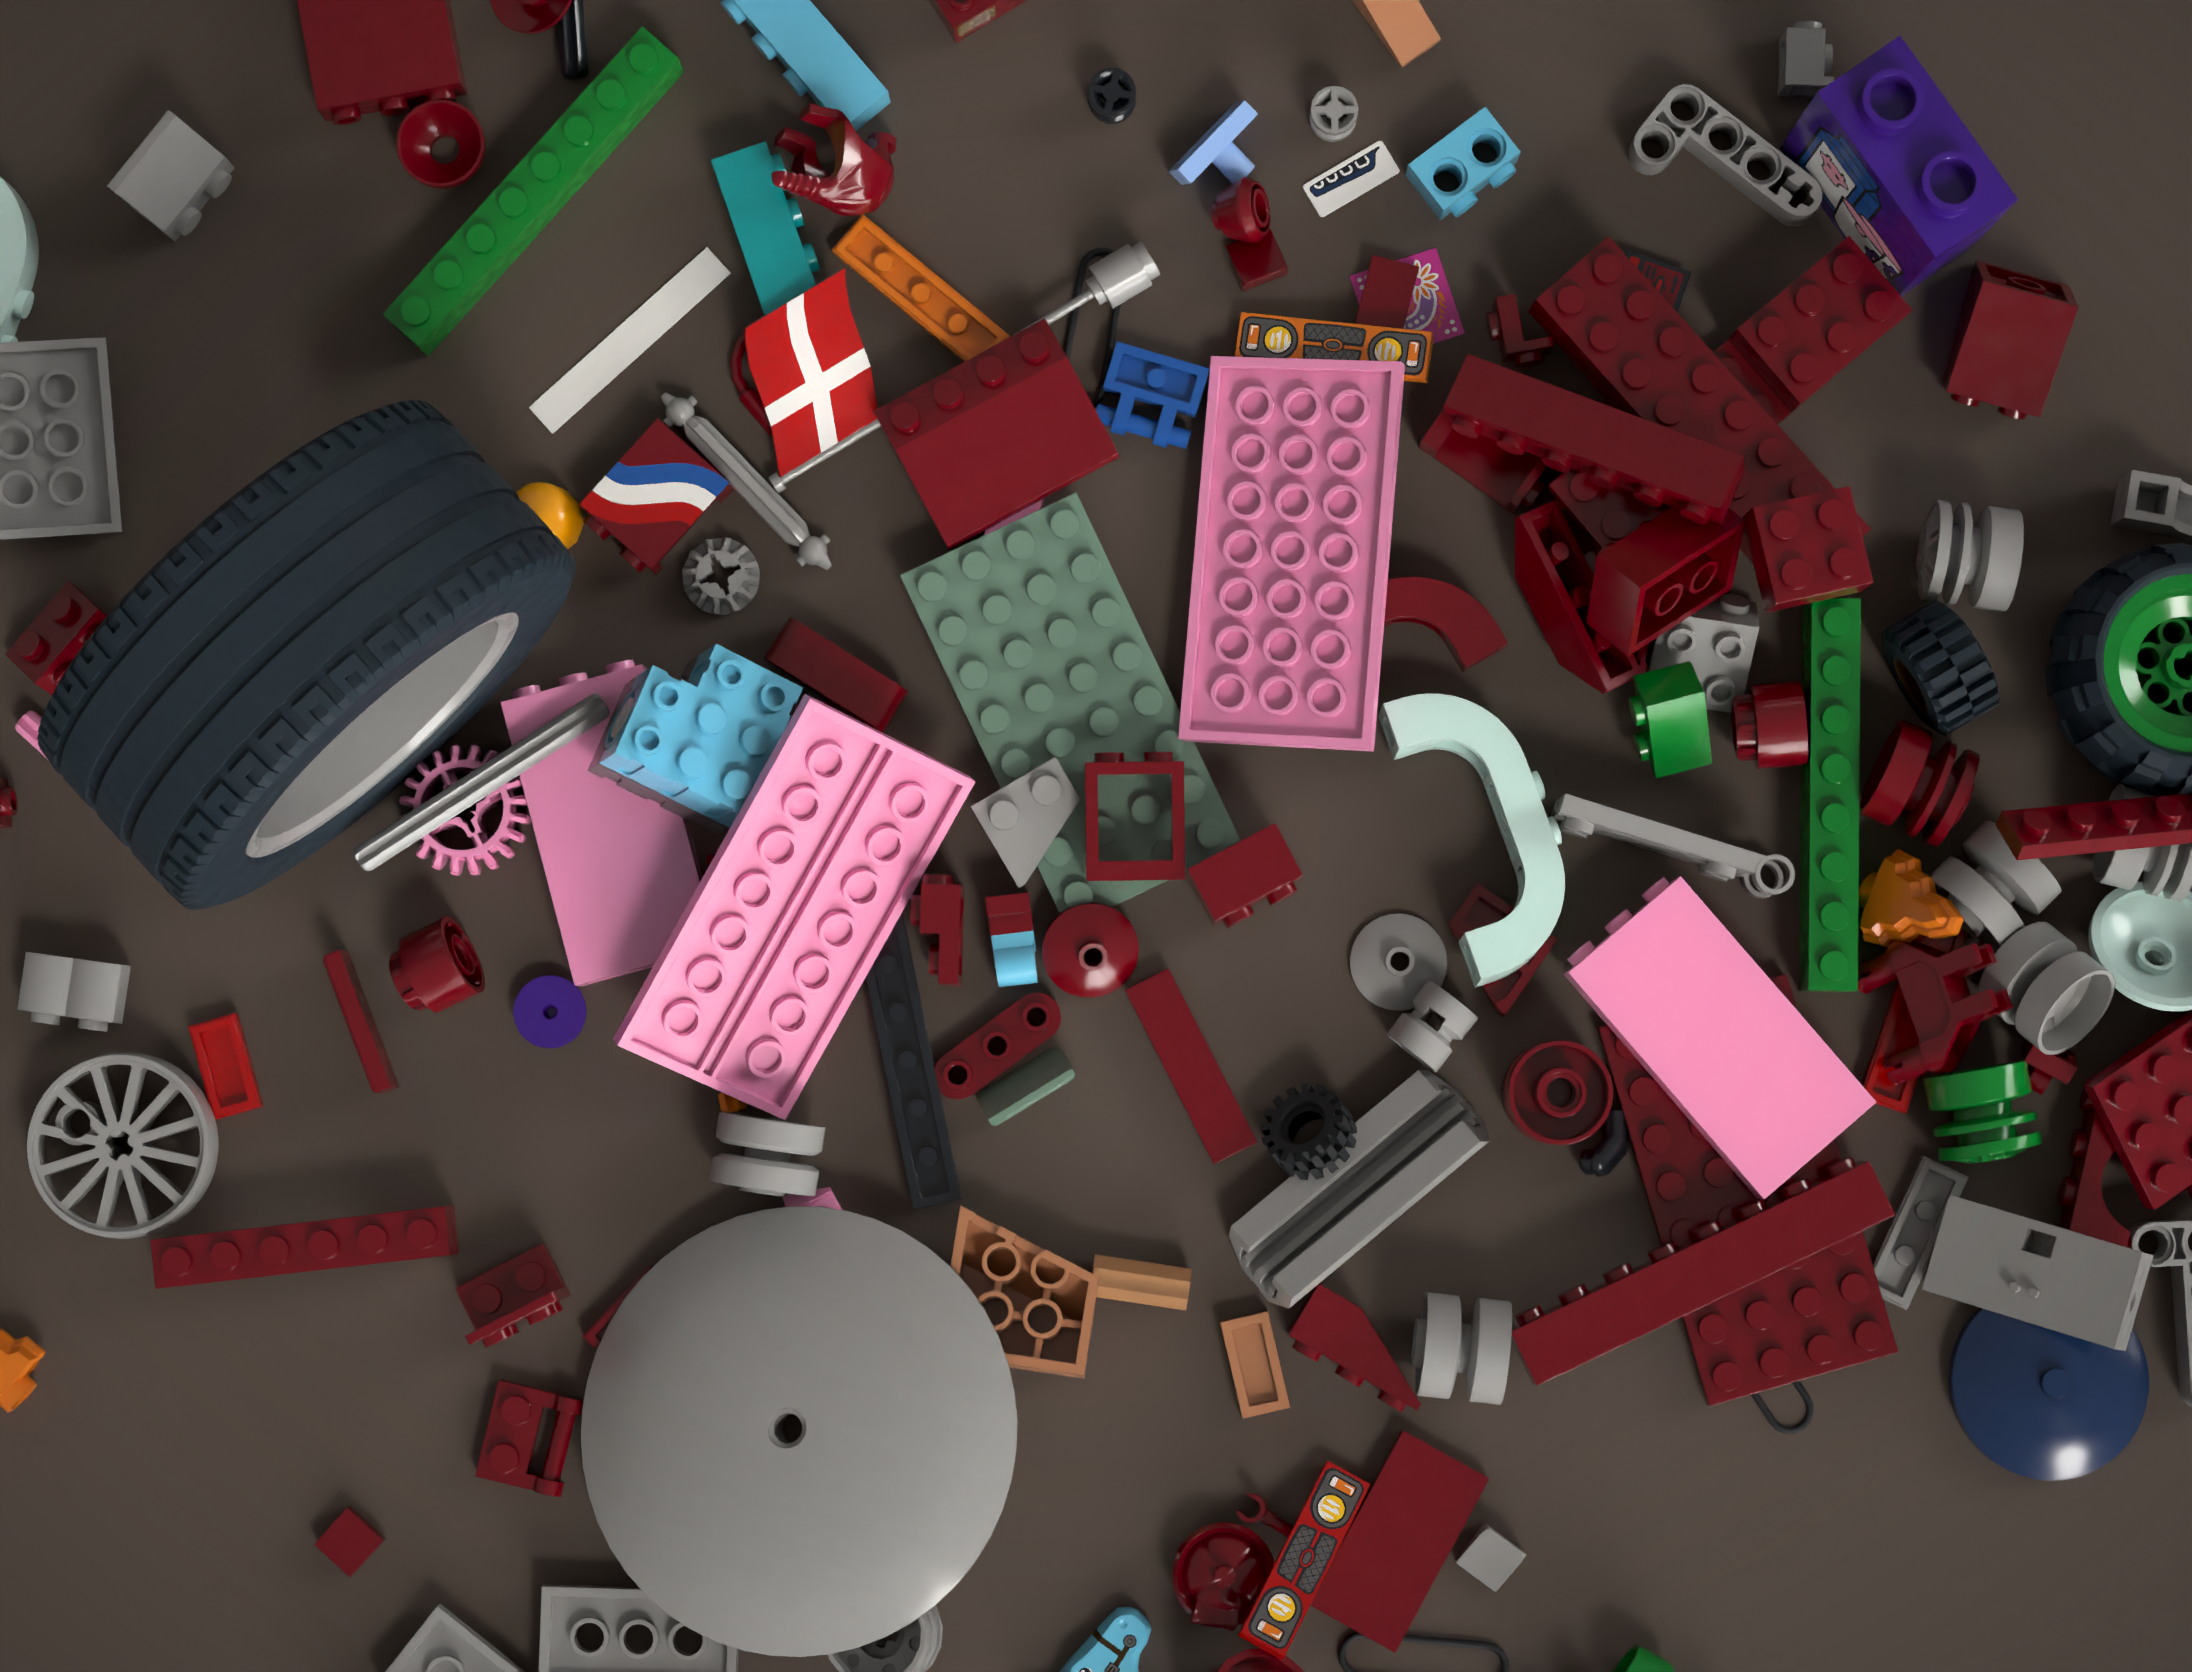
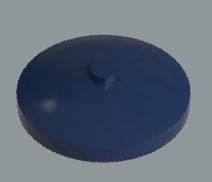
[1948,1308,2149,1481]

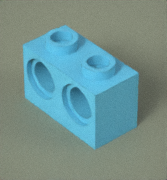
[1405,107,1521,220]

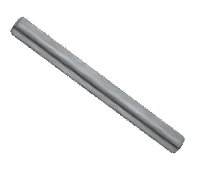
[353,693,610,871]

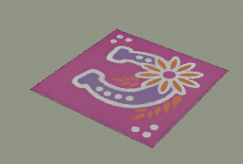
[1349,247,1465,344]

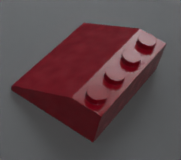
[874,318,1120,550]

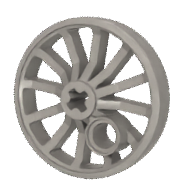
[27,1052,219,1239]

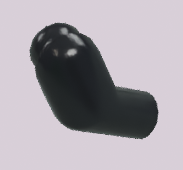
[1579,1110,1628,1177]

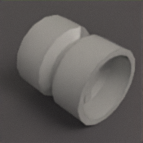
[1386,980,1478,1073]

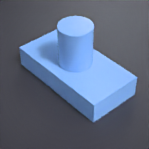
[1168,100,1258,185]

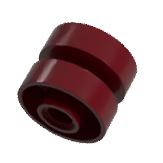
[1501,1041,1613,1145]

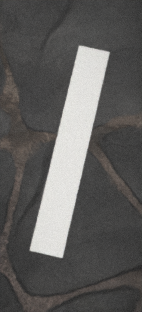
[529,247,731,434]

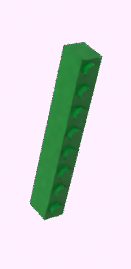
[382,26,684,356]
[1799,598,1861,992]

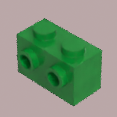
[1628,661,1712,778]

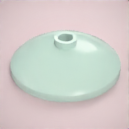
[2088,881,2192,1012]

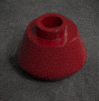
[1211,177,1271,243]

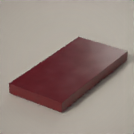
[1310,1430,1489,1653]

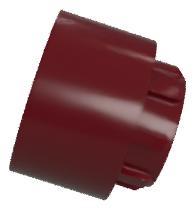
[1731,681,1808,769]
[389,916,485,1013]

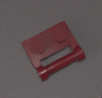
[475,1379,584,1497]

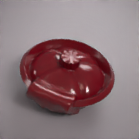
[1172,1522,1274,1631]

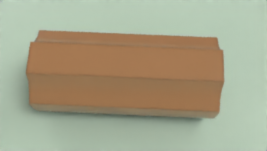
[1092,1254,1192,1311]

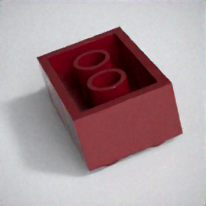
[1586,506,1745,656]

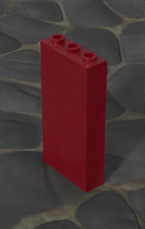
[297,0,467,125]

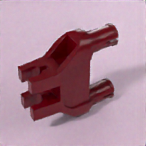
[1858,940,2013,1086]

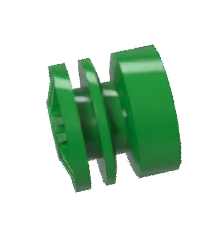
[1923,1060,2042,1164]

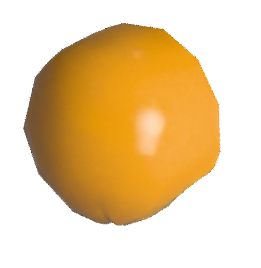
[516,482,584,550]

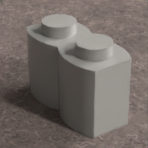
[17,952,131,1032]

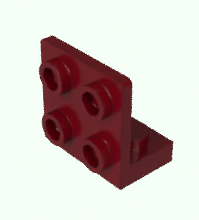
[455,1243,571,1348]

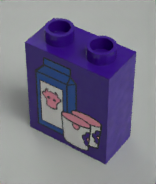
[1779,35,2019,297]

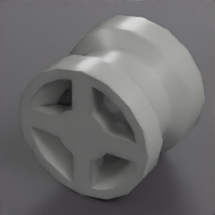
[1309,86,1359,142]

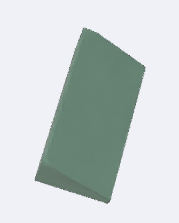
[977,1046,1076,1127]

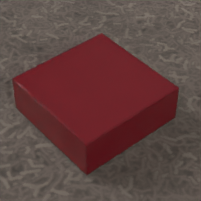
[314,1506,386,1577]

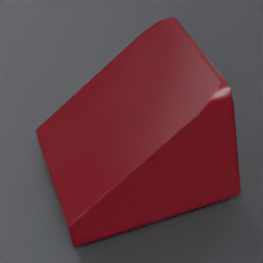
[1225,229,1288,292]

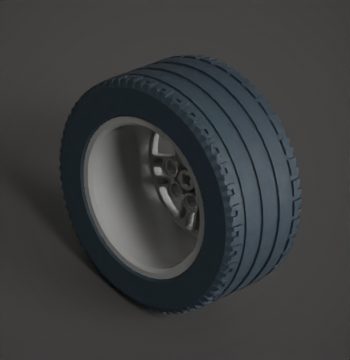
[37,400,576,910]

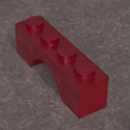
[2047,1074,2130,1254]

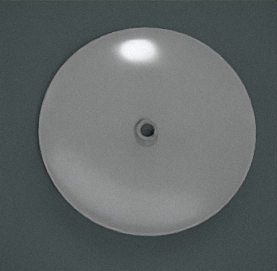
[581,1206,1018,1657]

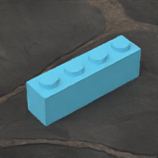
[720,0,891,131]

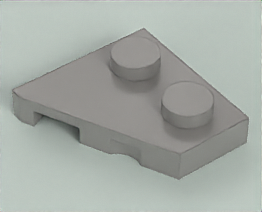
[971,757,1080,888]

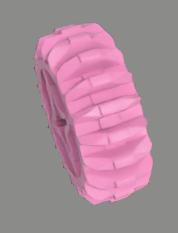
[399,745,531,876]

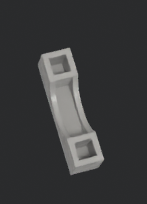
[2110,470,2192,540]

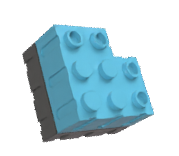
[587,644,803,835]

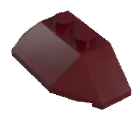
[1515,499,1649,694]

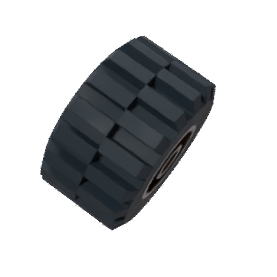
[1882,600,1999,736]

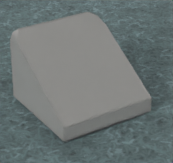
[1456,1523,1526,1592]

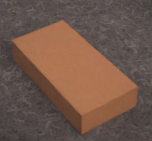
[1220,1311,1290,1419]

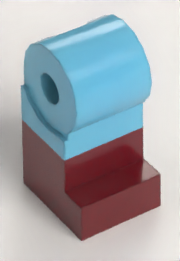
[985,892,1038,987]

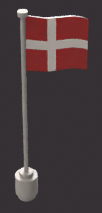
[745,241,1161,493]

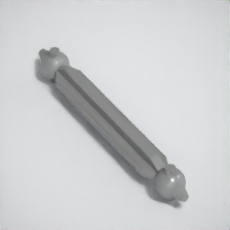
[661,392,832,570]

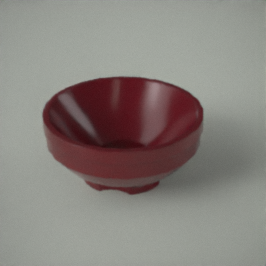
[396,100,485,189]

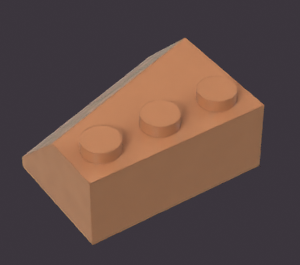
[950,1205,1099,1379]

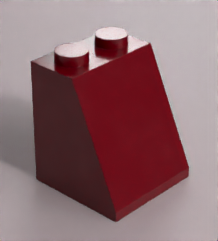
[1943,260,2079,420]

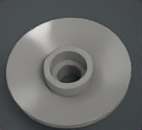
[1350,913,1447,1011]

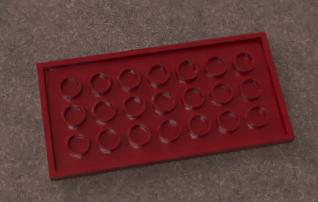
[1597,974,1898,1406]

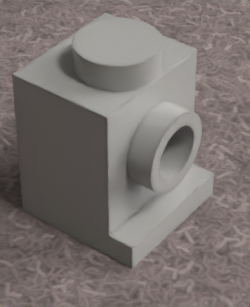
[1778,21,1834,97]

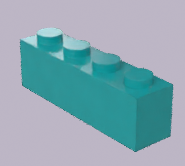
[711,141,820,316]

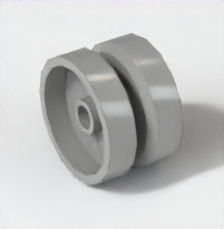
[709,1112,826,1197]

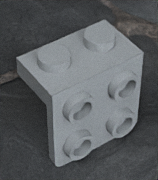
[1648,594,1759,713]

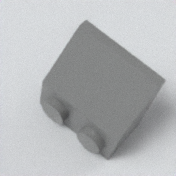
[107,110,235,242]

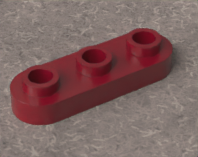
[935,993,1061,1100]

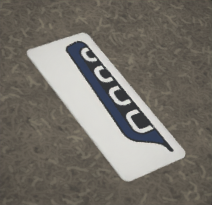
[1303,141,1400,217]

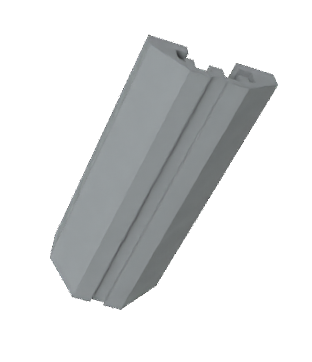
[1229,1070,1490,1309]

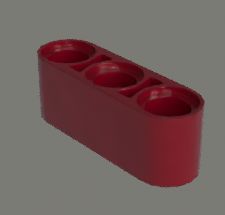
[764,617,908,733]

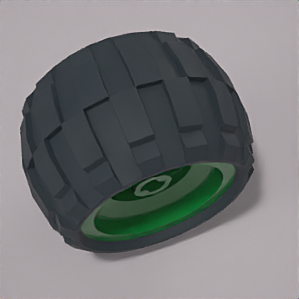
[2045,543,2192,796]

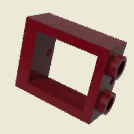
[1084,752,1185,881]

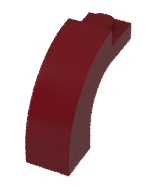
[1384,577,1508,672]

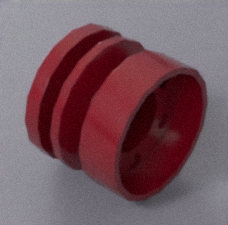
[1859,720,1980,847]

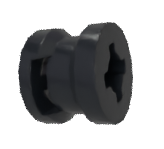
[1088,68,1136,124]

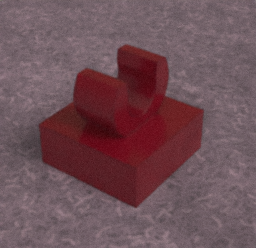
[2022,1039,2078,1095]

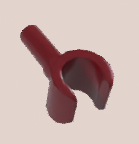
[1236,1493,1293,1537]

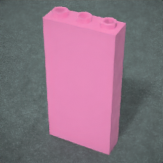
[501,660,703,987]
[1564,876,1876,1199]

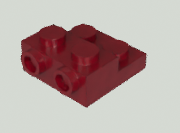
[911,874,965,987]

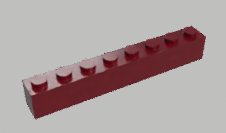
[1511,1156,1895,1386]

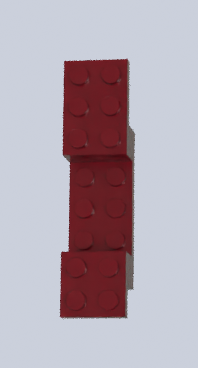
[1547,236,1912,550]

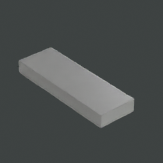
[1872,1156,1968,1310]

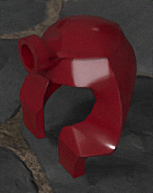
[771,103,897,216]

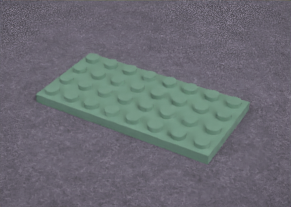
[900,492,1241,913]

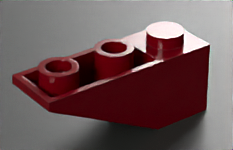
[1287,1283,1421,1412]

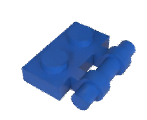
[1096,341,1210,449]

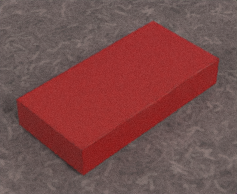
[188,1013,264,1120]

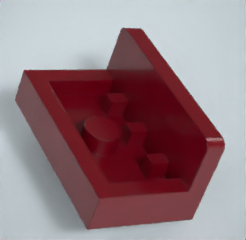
[5,581,108,695]

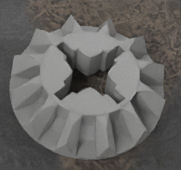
[682,537,760,615]

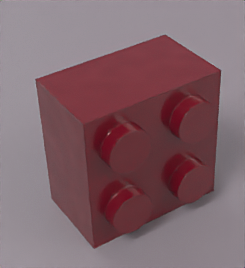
[1742,486,1874,613]
[1186,823,1303,929]

